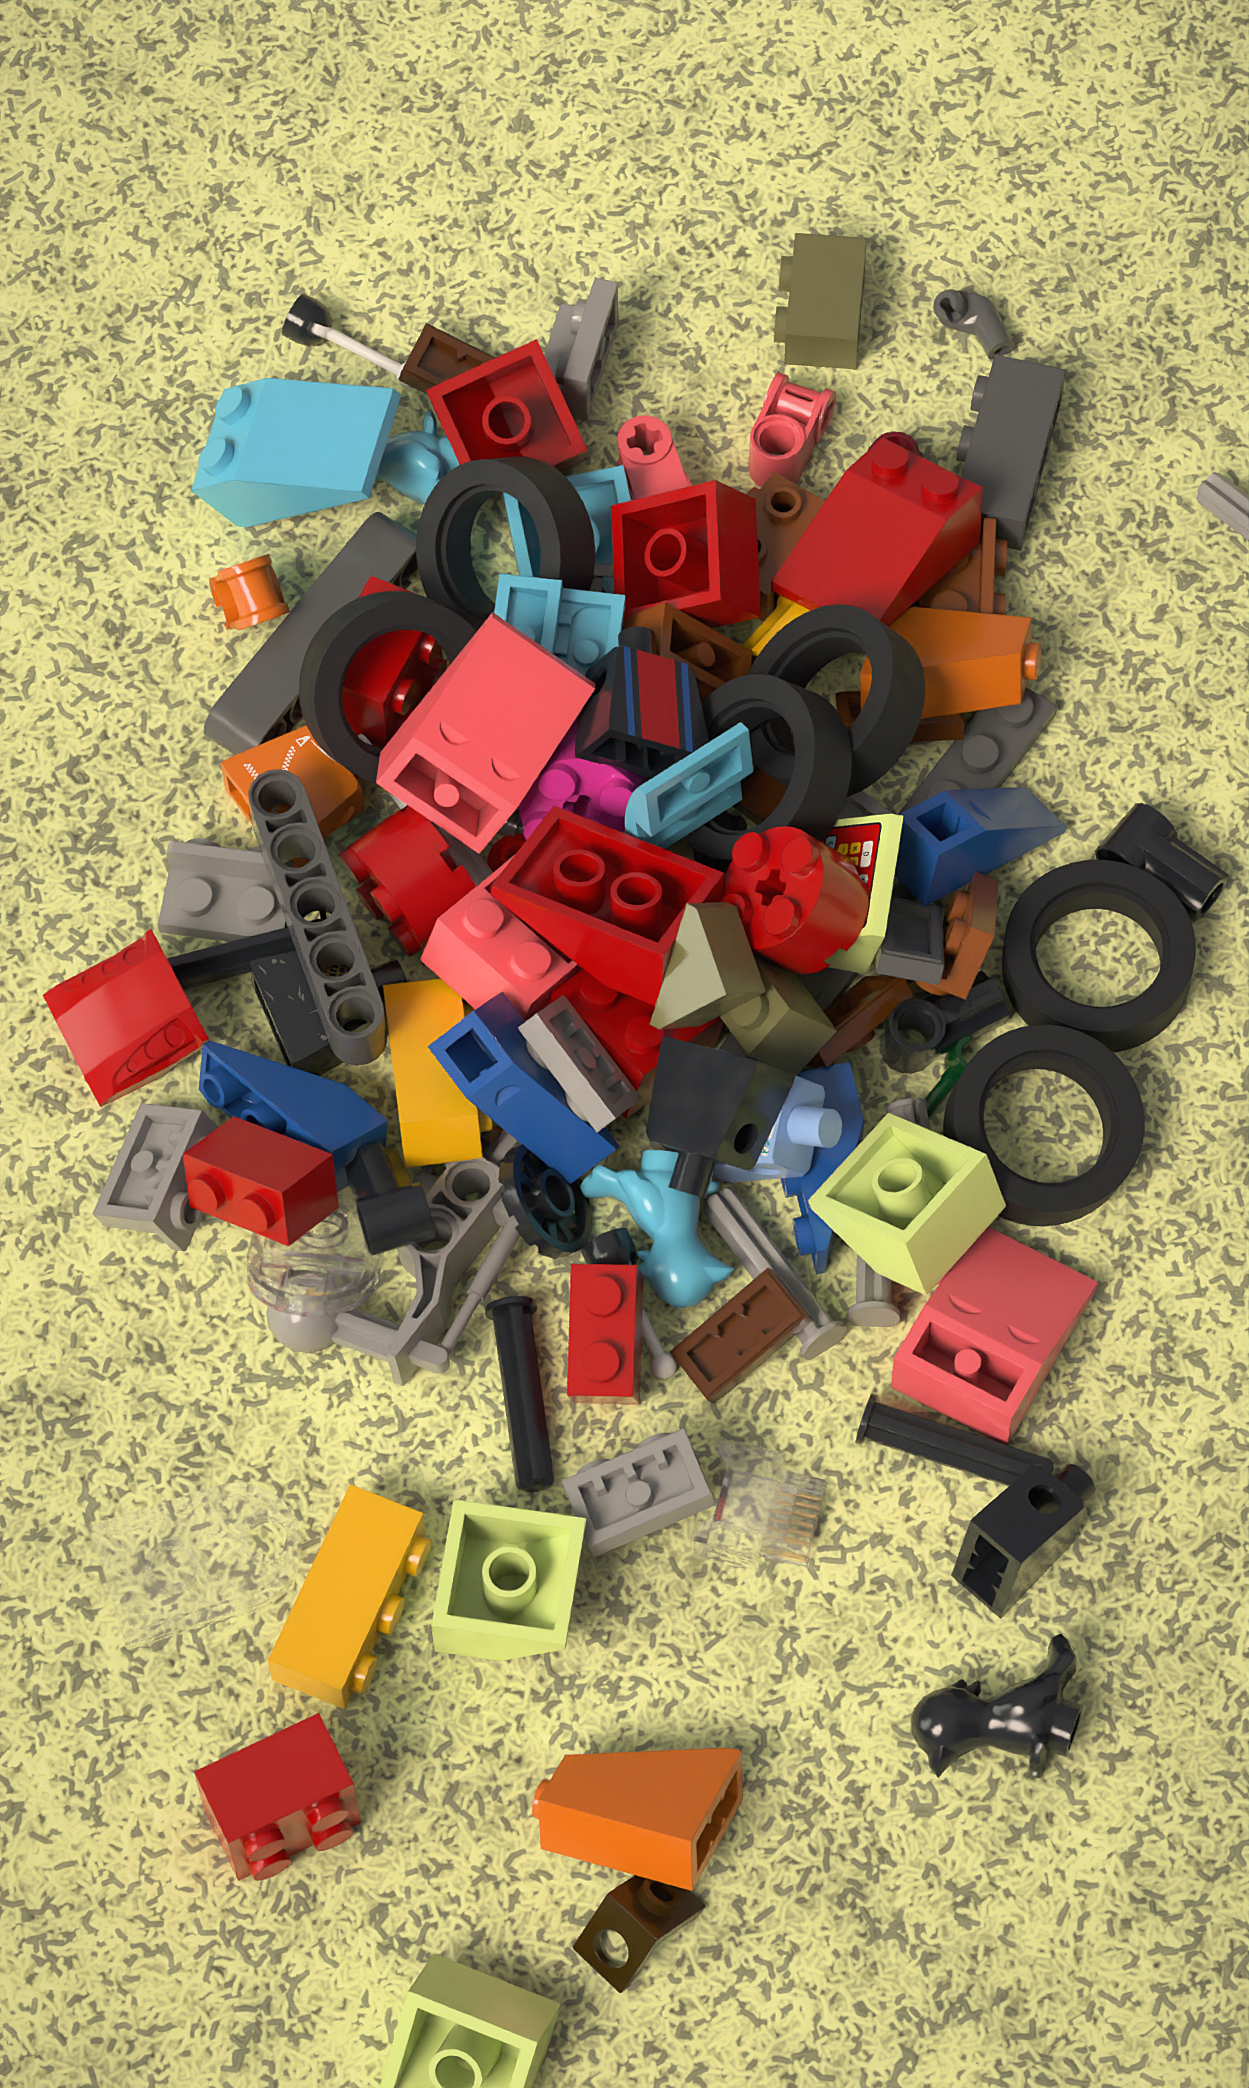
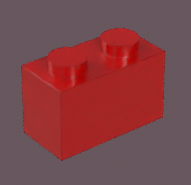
[183,1116,339,1247]
[567,1264,644,1405]

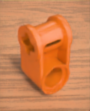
[209,554,290,631]

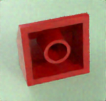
[426,339,590,499]

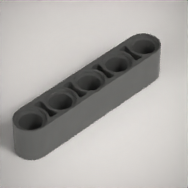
[204,512,418,755]
[248,769,387,1066]

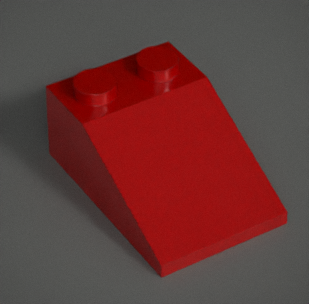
[771,438,983,626]
[491,805,724,1006]

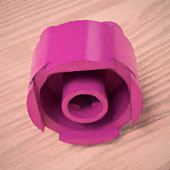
[519,715,649,840]

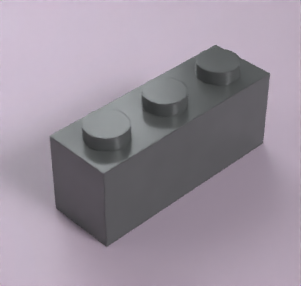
[956,354,1066,551]

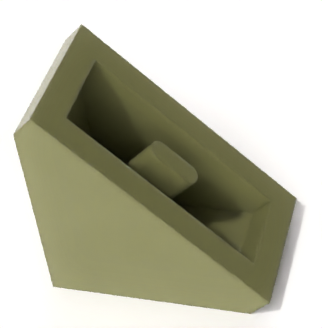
[650,902,766,1029]

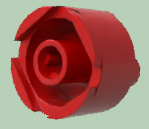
[337,805,476,957]
[719,826,869,974]

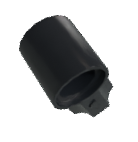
[1095,803,1229,921]
[879,970,1009,1074]
[345,1142,435,1256]

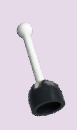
[282,293,410,387]
[580,1228,677,1379]

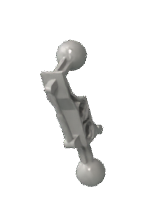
[266,1129,521,1386]

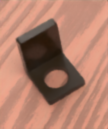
[573,1875,705,1993]

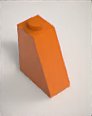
[860,607,1042,719]
[532,1748,743,1891]

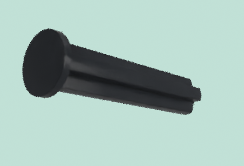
[167,911,329,989]
[485,1296,554,1493]
[855,1393,1054,1487]

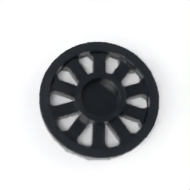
[498,1144,592,1259]

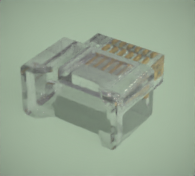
[694,1438,827,1573]

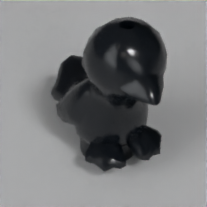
[911,1633,1083,1779]

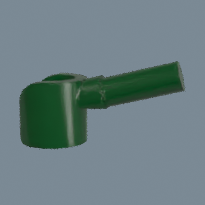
[924,1035,972,1119]

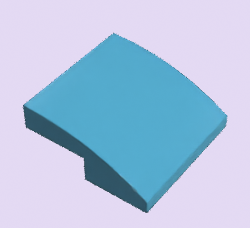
[494,573,626,715]
[625,722,753,849]

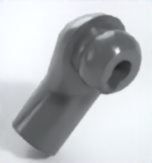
[933,289,1015,360]

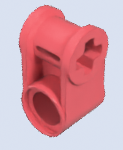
[748,372,836,488]
[617,415,692,500]

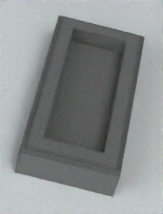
[876,897,944,985]

